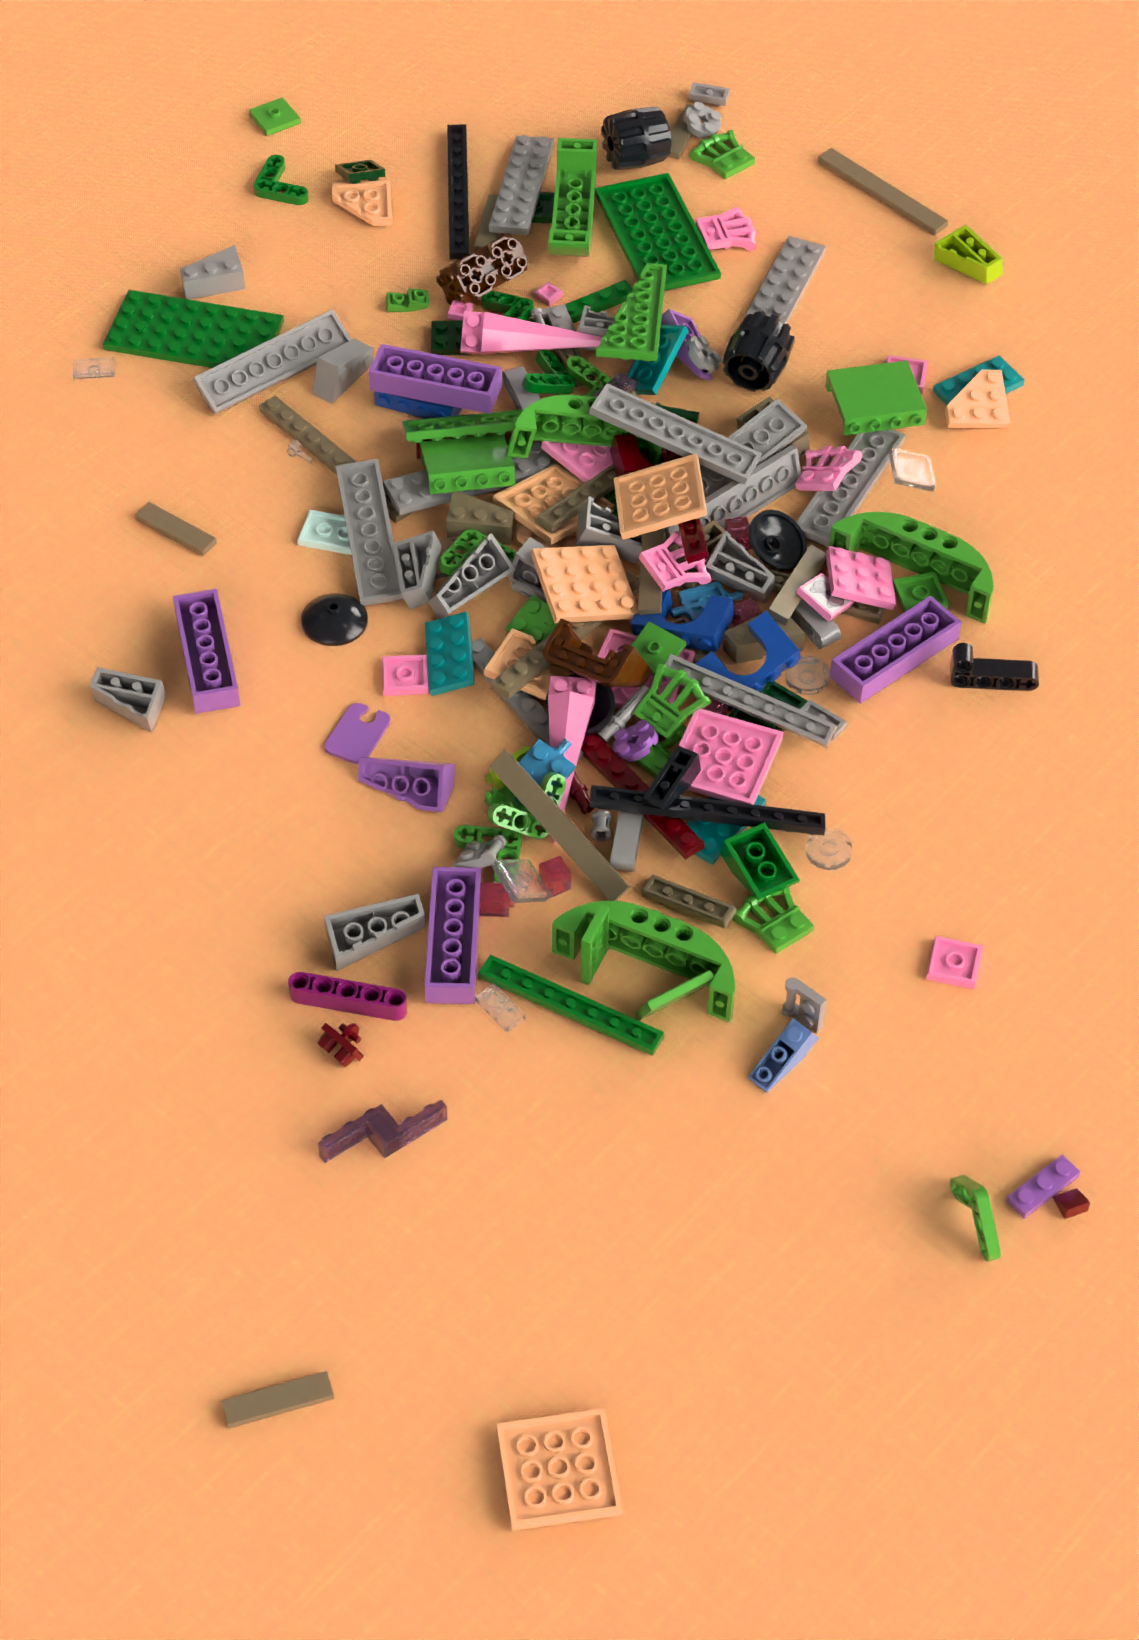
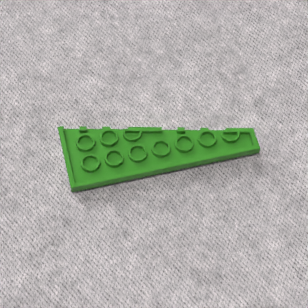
[596,263,667,362]

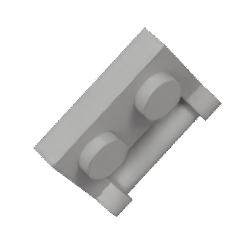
[530,304,577,332]
[454,835,506,868]
[782,977,827,1033]

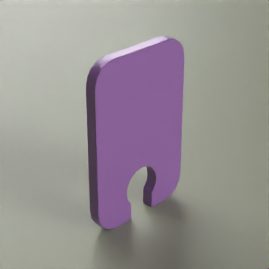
[325,703,391,764]

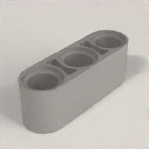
[502,366,540,410]
[791,599,841,649]
[610,811,643,872]

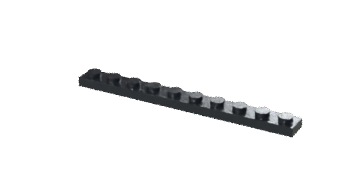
[447,124,469,259]
[590,785,826,836]

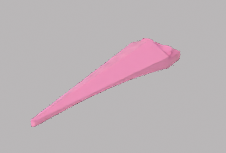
[460,311,602,355]
[548,676,596,843]

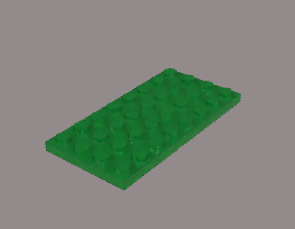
[595,173,721,291]
[103,290,284,368]

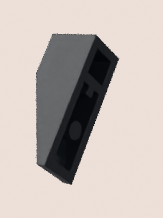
[643,746,701,810]

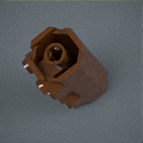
[436,233,527,305]

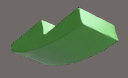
[386,288,429,312]

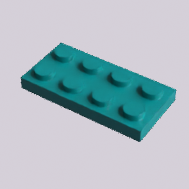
[623,325,689,395]
[933,355,1025,405]
[425,611,475,696]
[686,795,766,865]

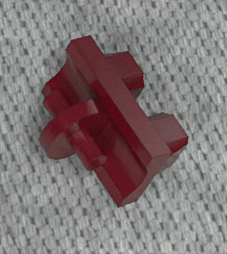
[317,1023,364,1067]

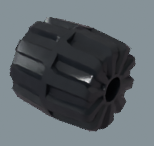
[601,107,671,170]
[722,311,795,392]

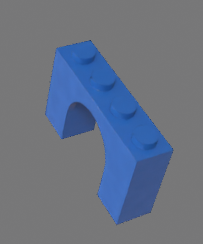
[374,391,462,419]
[630,589,735,652]
[695,611,801,711]

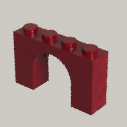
[610,435,655,477]

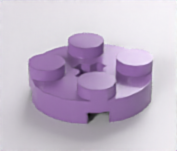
[613,720,658,762]

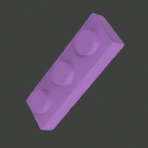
[1006,1154,1080,1219]

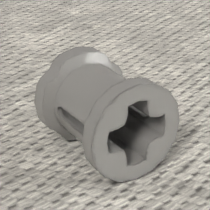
[590,810,612,841]

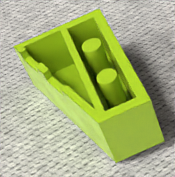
[934,224,1003,285]

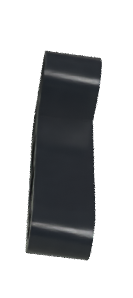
[950,643,1039,691]

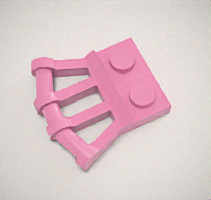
[696,207,757,251]
[795,446,862,491]
[638,531,711,591]

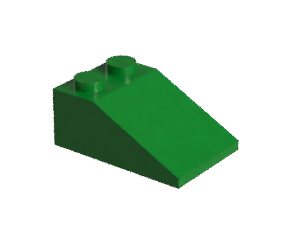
[720,822,800,900]

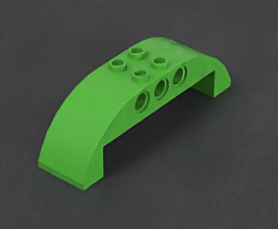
[548,138,597,257]
[506,395,664,465]
[829,512,994,624]
[552,901,735,1022]

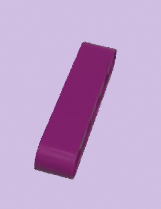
[288,972,407,1021]

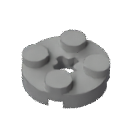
[683,102,721,139]
[685,335,721,375]

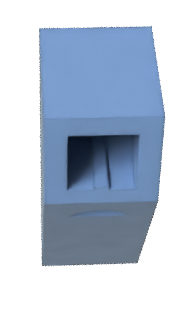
[747,1018,819,1093]

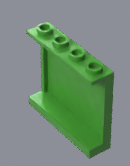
[825,360,927,435]
[420,434,515,494]

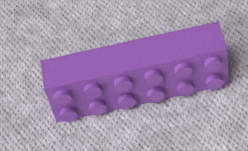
[369,344,502,414]
[173,589,241,714]
[830,596,961,704]
[425,867,481,1004]

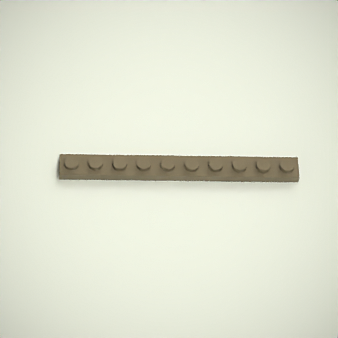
[259,396,412,523]
[490,572,640,699]

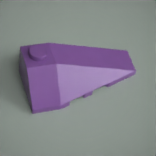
[661,309,712,381]
[358,757,455,812]

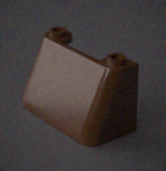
[543,618,653,688]

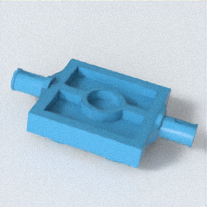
[670,581,743,622]
[514,738,576,805]

